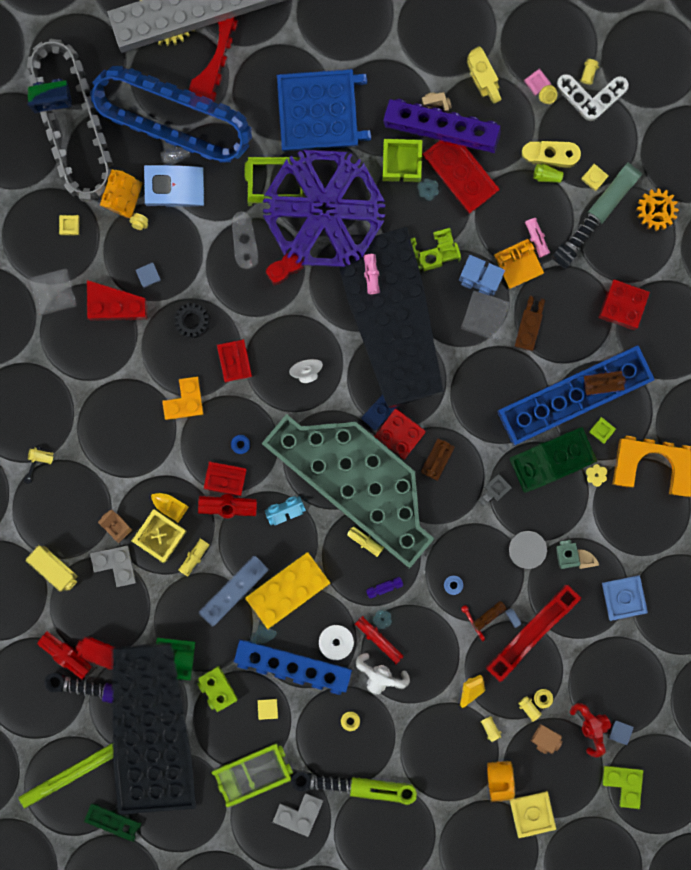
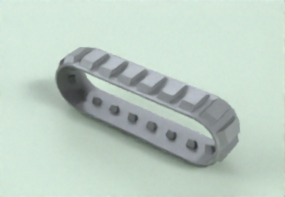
[27,39,113,202]

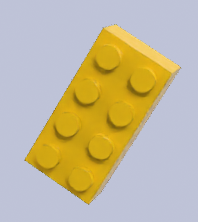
[245,552,330,629]

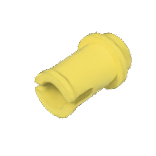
[581,59,599,85]
[28,447,53,464]
[518,696,542,722]
[480,716,501,742]

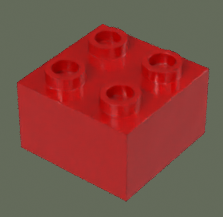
[599,280,650,330]

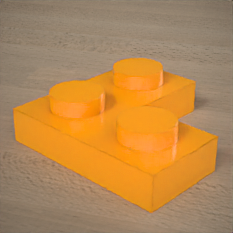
[163,377,204,420]

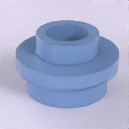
[444,576,463,595]

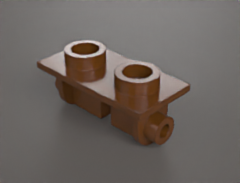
[584,371,625,395]
[421,439,455,481]

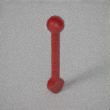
[461,605,485,641]

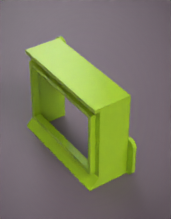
[245,157,306,206]

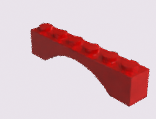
[189,16,238,103]
[485,585,582,682]

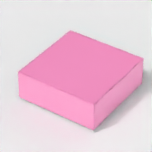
[524,69,551,96]

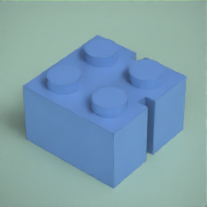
[458,255,505,297]

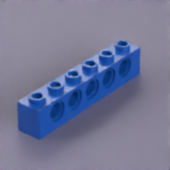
[234,639,352,695]

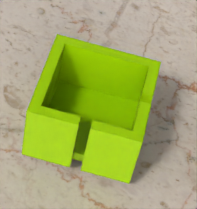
[382,139,422,182]

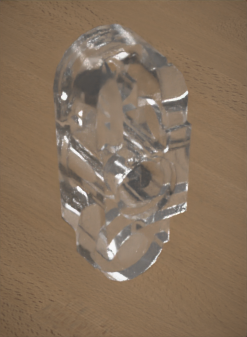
[232,212,259,269]

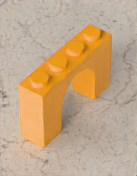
[612,436,691,497]

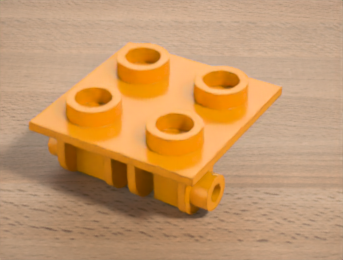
[494,239,544,289]

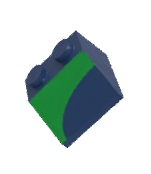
[28,79,72,113]

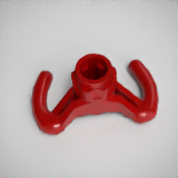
[570,703,611,758]

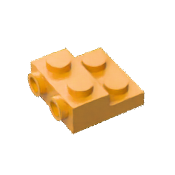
[100,169,143,218]

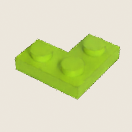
[602,766,643,809]

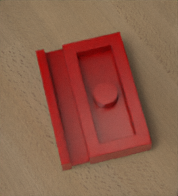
[217,339,252,383]
[203,462,247,497]

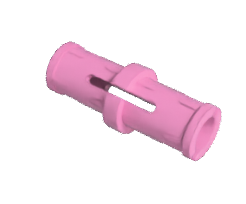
[525,218,550,258]
[364,254,380,294]

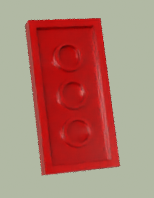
[422,140,500,214]

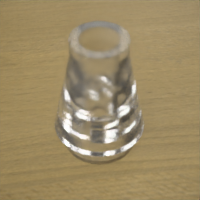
[160,147,190,166]

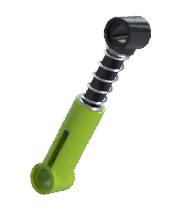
[291,770,417,804]

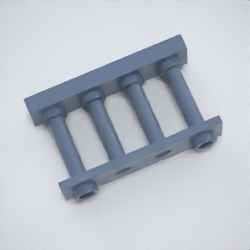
[199,556,269,626]

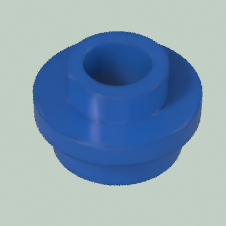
[231,435,250,454]

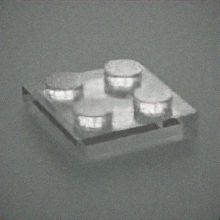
[29,269,77,316]

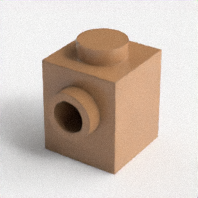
[531,724,563,754]

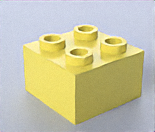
[132,509,187,563]

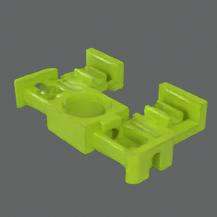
[411,228,461,271]

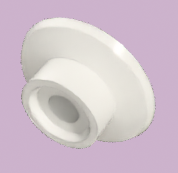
[289,359,323,383]
[319,625,354,660]

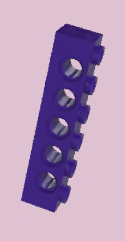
[383,99,501,153]

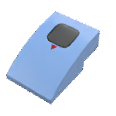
[144,165,204,207]

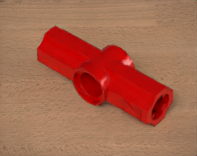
[198,494,257,519]
[37,631,93,679]

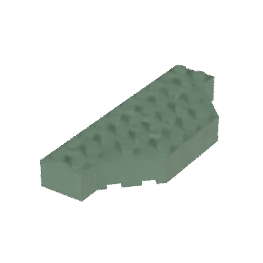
[262,414,434,568]

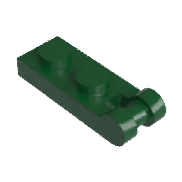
[84,803,142,842]

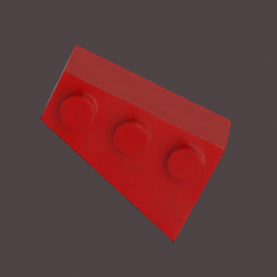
[87,280,147,321]

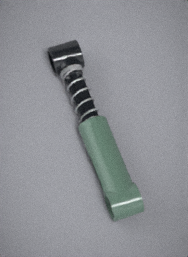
[551,162,642,270]

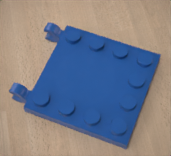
[277,69,371,152]

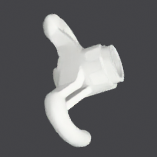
[356,653,410,694]

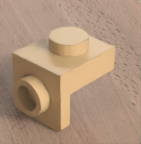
[422,92,451,113]

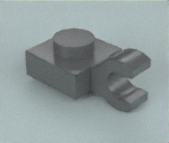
[478,474,512,506]

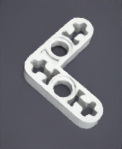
[557,74,629,121]

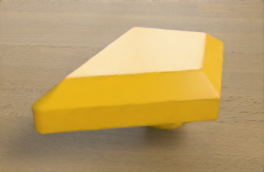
[460,675,485,708]

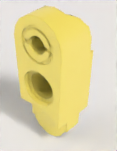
[467,46,501,104]
[522,141,581,168]

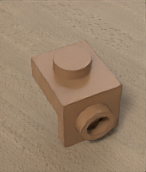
[98,509,132,543]

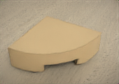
[577,550,599,569]

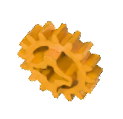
[636,188,679,231]

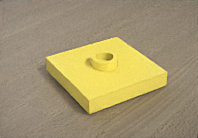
[510,791,556,838]

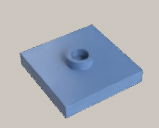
[602,575,648,621]

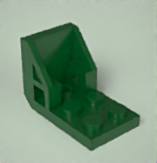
[509,427,598,493]

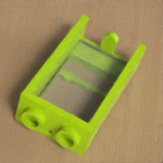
[212,742,293,808]

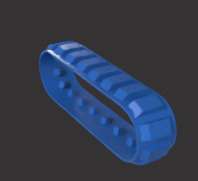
[90,66,252,162]

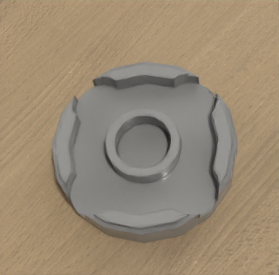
[509,531,547,569]

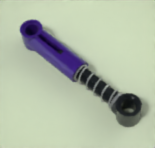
[44,672,113,703]

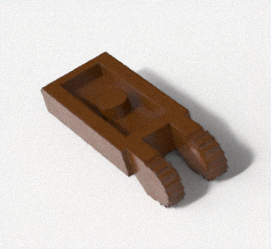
[514,296,545,352]

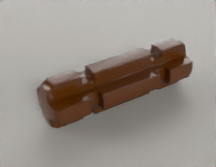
[473,601,506,631]

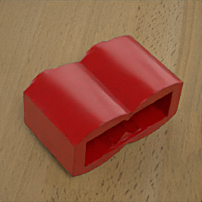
[266,253,304,285]

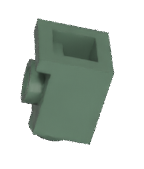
[556,540,581,569]

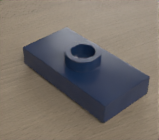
[361,395,398,431]

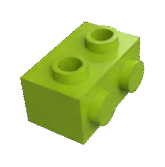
[197,666,238,712]

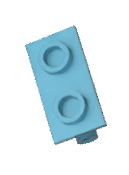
[264,496,306,526]

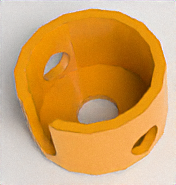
[487,761,515,802]

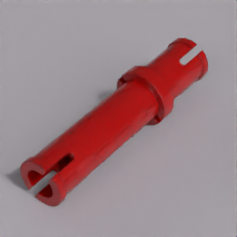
[354,615,404,664]

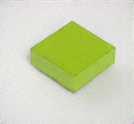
[589,417,616,444]

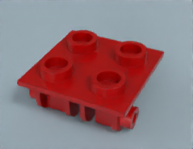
[374,408,426,460]

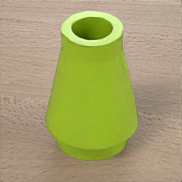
[534,163,563,183]

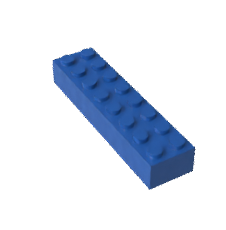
[497,345,655,446]

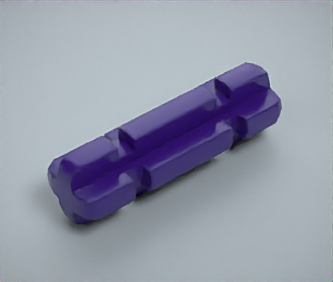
[366,577,403,599]

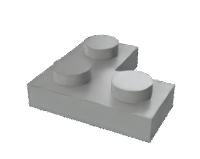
[90,546,136,587]
[273,793,323,837]

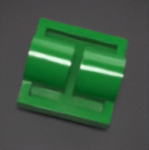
[156,637,195,681]

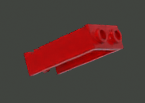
[76,636,114,670]

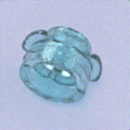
[373,610,392,629]

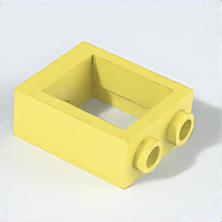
[26,546,78,591]

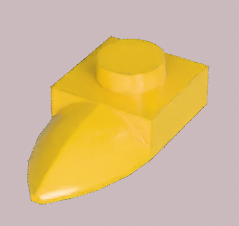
[151,493,189,523]

